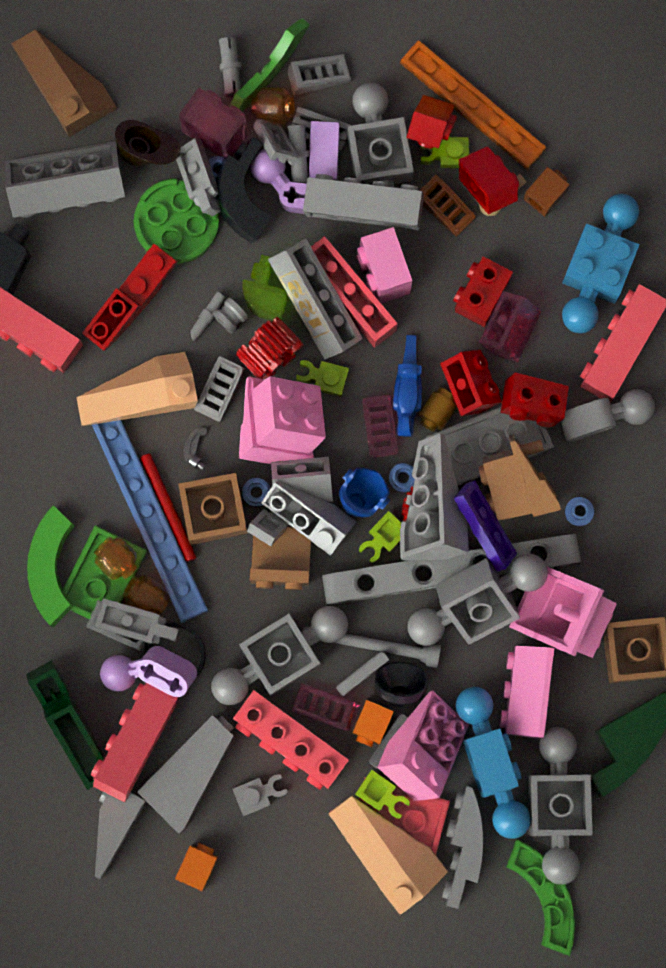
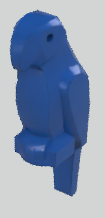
[393,335,422,437]

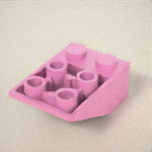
[378,691,469,801]

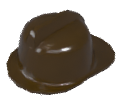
[115,120,181,166]

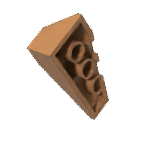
[11,30,117,137]

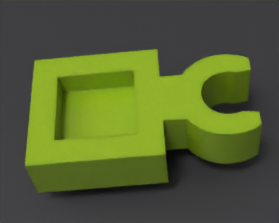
[420,137,469,168]
[296,360,349,397]
[359,511,402,564]
[355,770,410,819]

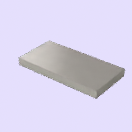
[426,407,554,486]

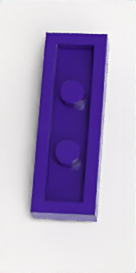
[454,481,517,572]

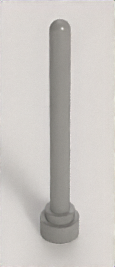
[302,626,441,668]

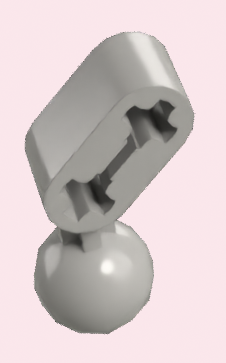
[560,389,655,442]

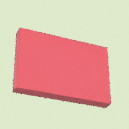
[359,777,450,855]

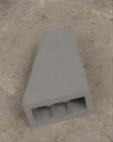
[137,715,235,834]

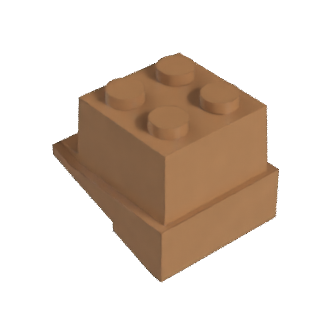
[479,434,561,521]

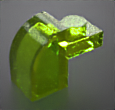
[242,255,288,321]

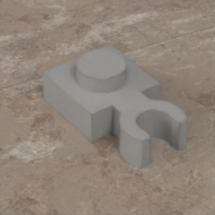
[247,509,288,546]
[232,774,288,816]

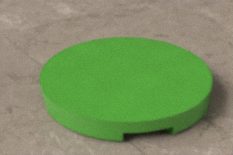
[134,179,219,264]

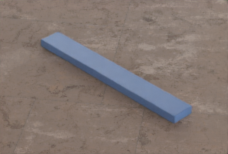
[92,420,208,623]

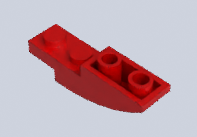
[82,244,178,351]

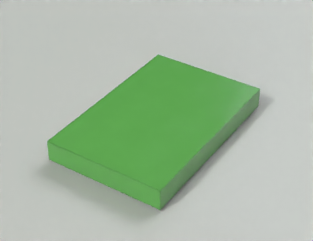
[63,525,148,620]

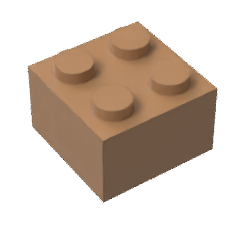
[178,473,248,545]
[603,617,666,683]

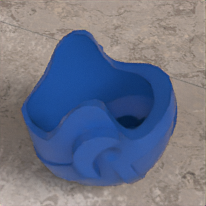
[339,467,390,518]

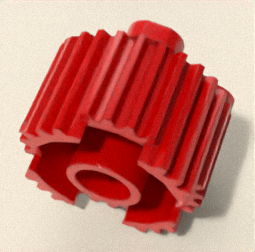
[236,317,304,380]

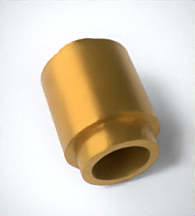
[418,387,457,432]

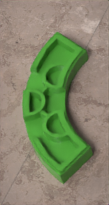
[227,18,310,119]
[27,505,75,628]
[506,839,575,956]

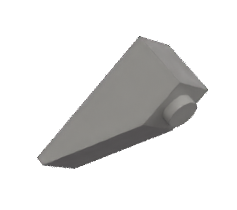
[95,791,147,879]

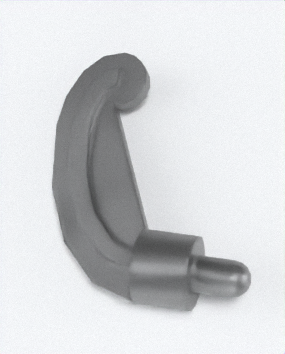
[183,427,207,470]

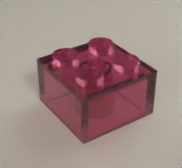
[179,87,248,158]

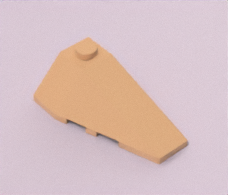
[76,352,198,426]
[329,795,448,915]

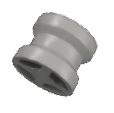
[212,298,249,334]

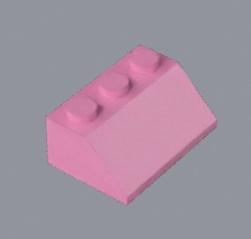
[499,646,554,739]

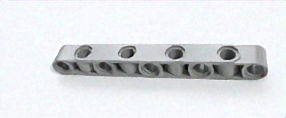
[322,534,582,605]

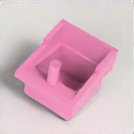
[239,376,326,464]
[509,567,617,658]

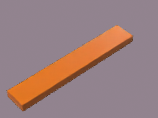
[400,40,547,170]

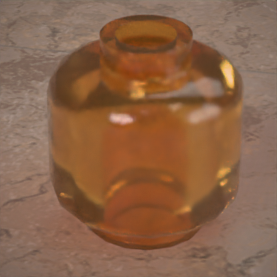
[251,87,295,125]
[94,537,137,580]
[123,575,168,615]

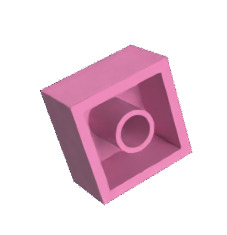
[356,227,412,303]

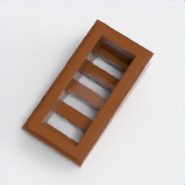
[419,175,476,237]

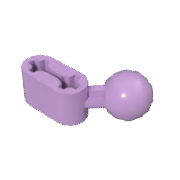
[250,148,307,214]
[100,646,197,697]

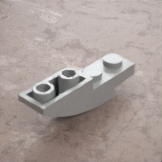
[442,786,483,909]

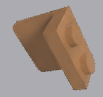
[250,527,311,590]

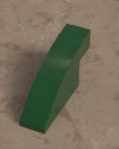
[26,660,105,790]
[591,691,666,797]

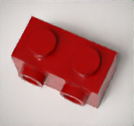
[406,95,457,149]
[458,146,520,215]
[453,256,513,327]
[440,349,502,416]
[500,372,569,427]

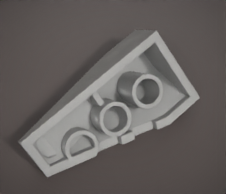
[400,433,468,560]

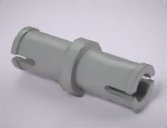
[219,37,242,97]
[287,125,310,183]

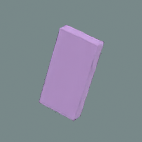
[309,121,340,180]

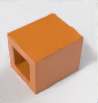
[353,700,394,748]
[175,843,218,891]

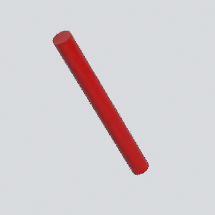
[140,453,197,563]

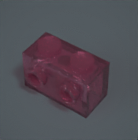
[479,291,541,362]

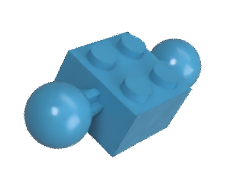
[562,194,640,334]
[456,687,531,839]

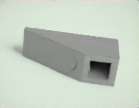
[261,481,356,556]

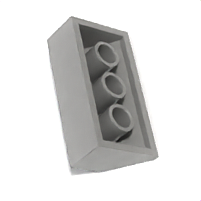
[5,141,125,218]

